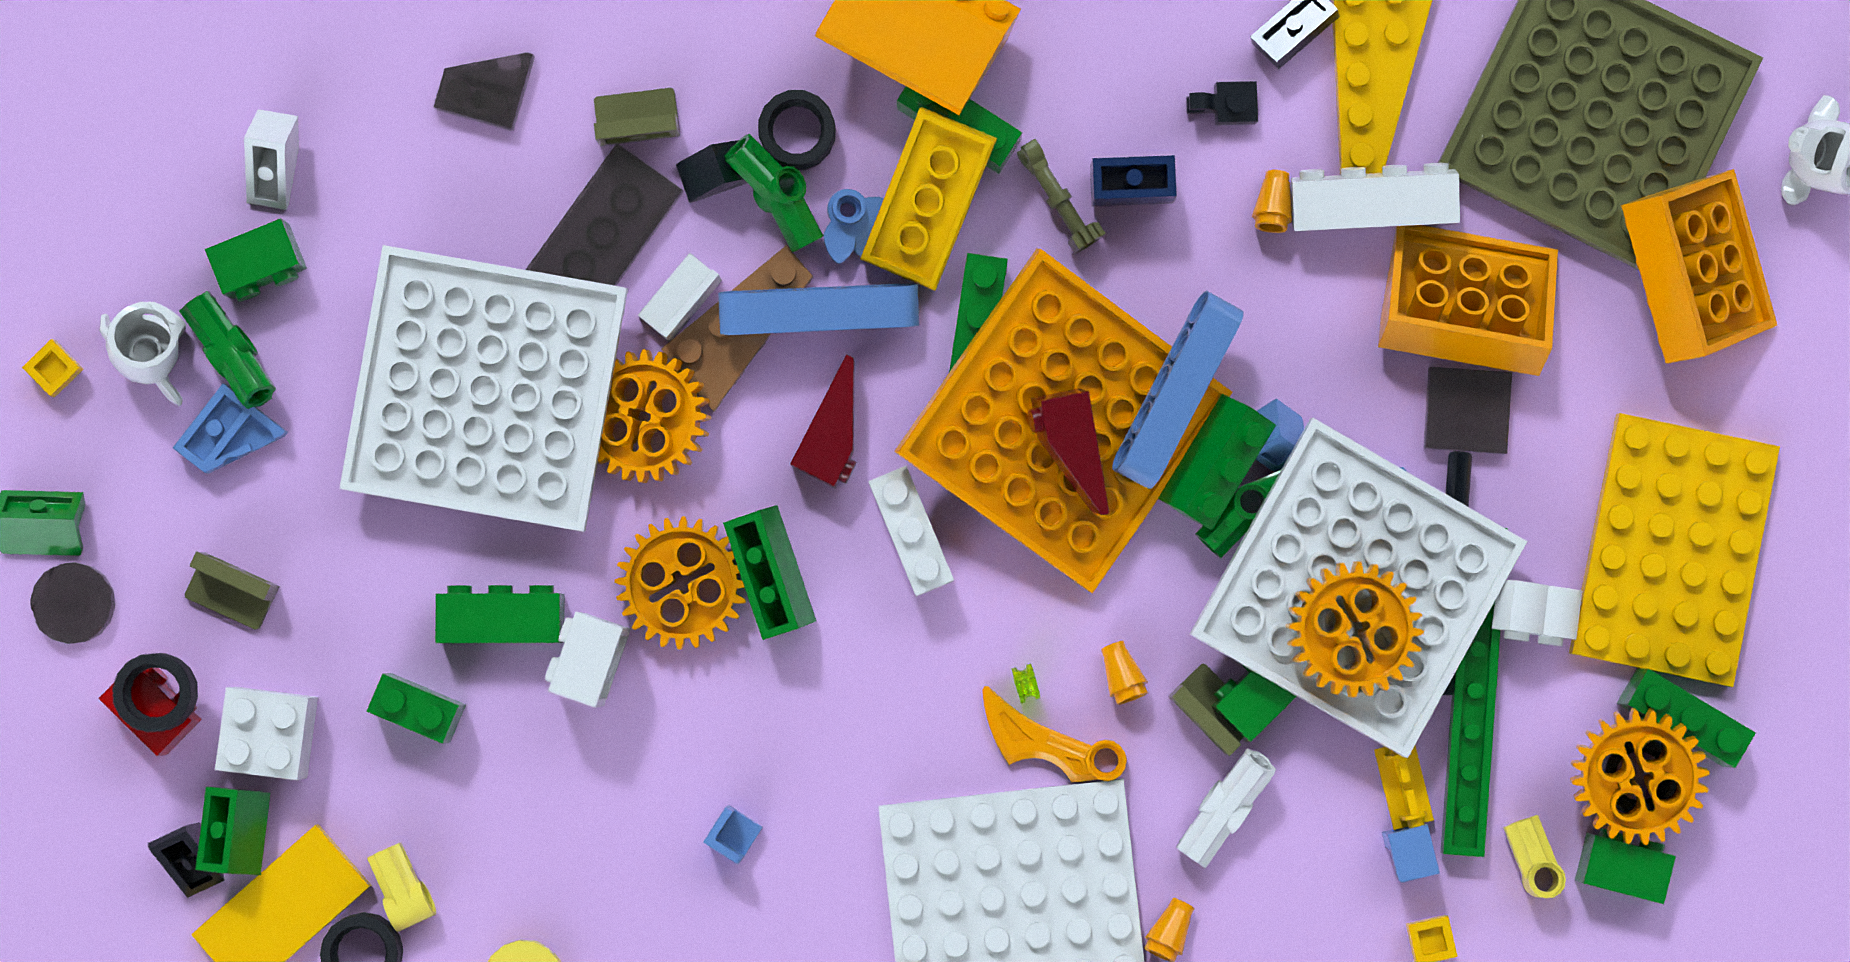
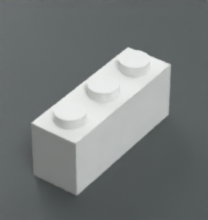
[868,466,954,597]

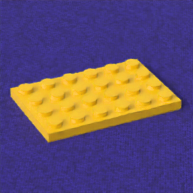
[1569,413,1780,687]

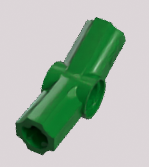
[725,134,823,252]
[179,291,276,409]
[1195,469,1282,559]

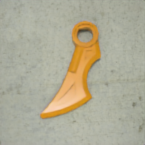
[982,686,1127,782]

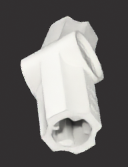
[1176,749,1276,868]

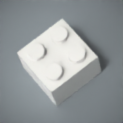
[545,612,631,708]
[215,687,318,780]

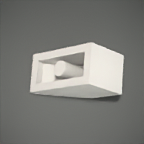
[244,109,299,210]

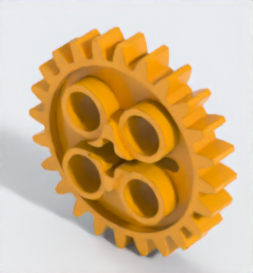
[598,349,711,483]
[615,516,747,650]
[1286,561,1424,698]
[1570,708,1710,845]

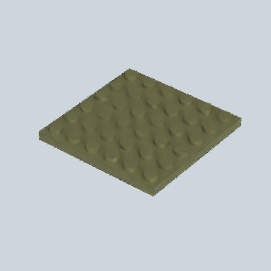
[1438,0,1763,270]

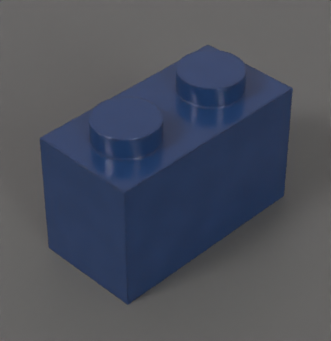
[1090,155,1177,206]

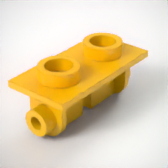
[1374,746,1434,830]

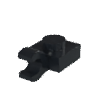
[1186,81,1258,125]

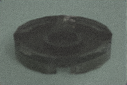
[30,562,115,644]

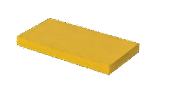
[860,107,997,291]
[191,824,372,962]

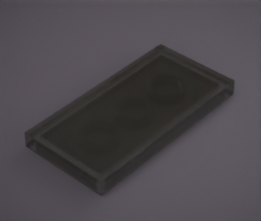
[525,143,684,286]

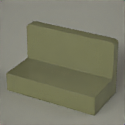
[594,88,680,146]
[184,551,279,629]
[1168,664,1243,756]

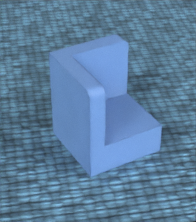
[1256,399,1304,472]
[703,805,763,864]
[1382,824,1440,882]

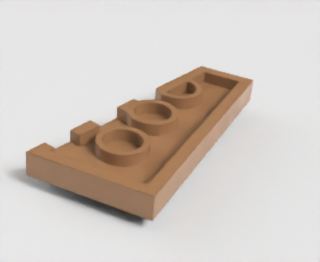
[661,245,813,413]

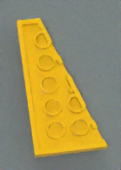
[1331,0,1432,175]

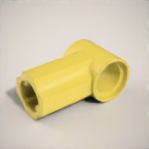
[1503,815,1566,898]
[367,842,437,932]

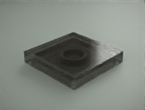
[1423,367,1512,455]

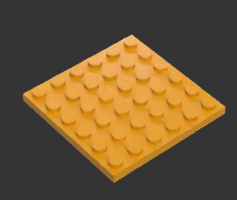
[894,248,1233,593]

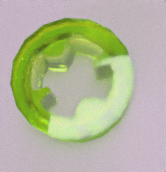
[1011,663,1040,704]

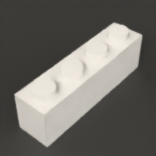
[1291,163,1460,231]

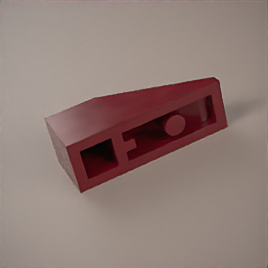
[790,354,857,488]
[1027,389,1110,515]

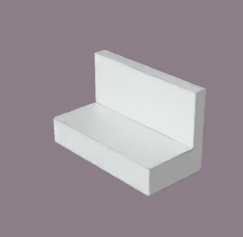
[638,253,722,342]

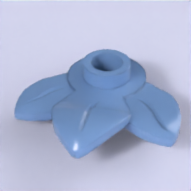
[823,189,884,264]

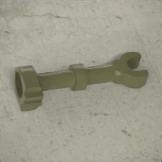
[1016,139,1105,254]

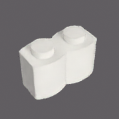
[1492,580,1582,646]

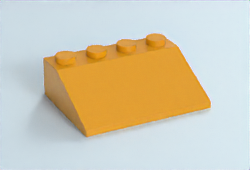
[815,0,1021,115]
[1621,169,1777,363]
[1378,225,1558,376]

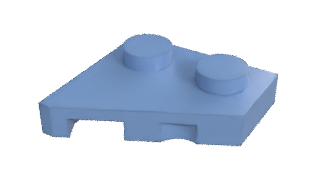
[173,383,288,474]

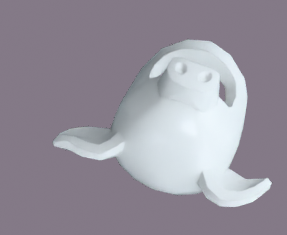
[1781,95,1850,205]
[99,302,186,406]

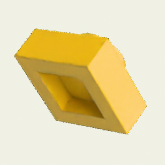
[22,339,84,398]
[1406,915,1458,962]

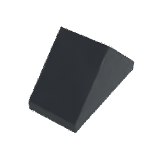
[676,140,748,203]
[148,822,225,898]

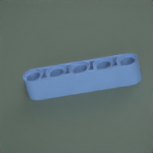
[718,283,919,335]
[1112,291,1243,489]

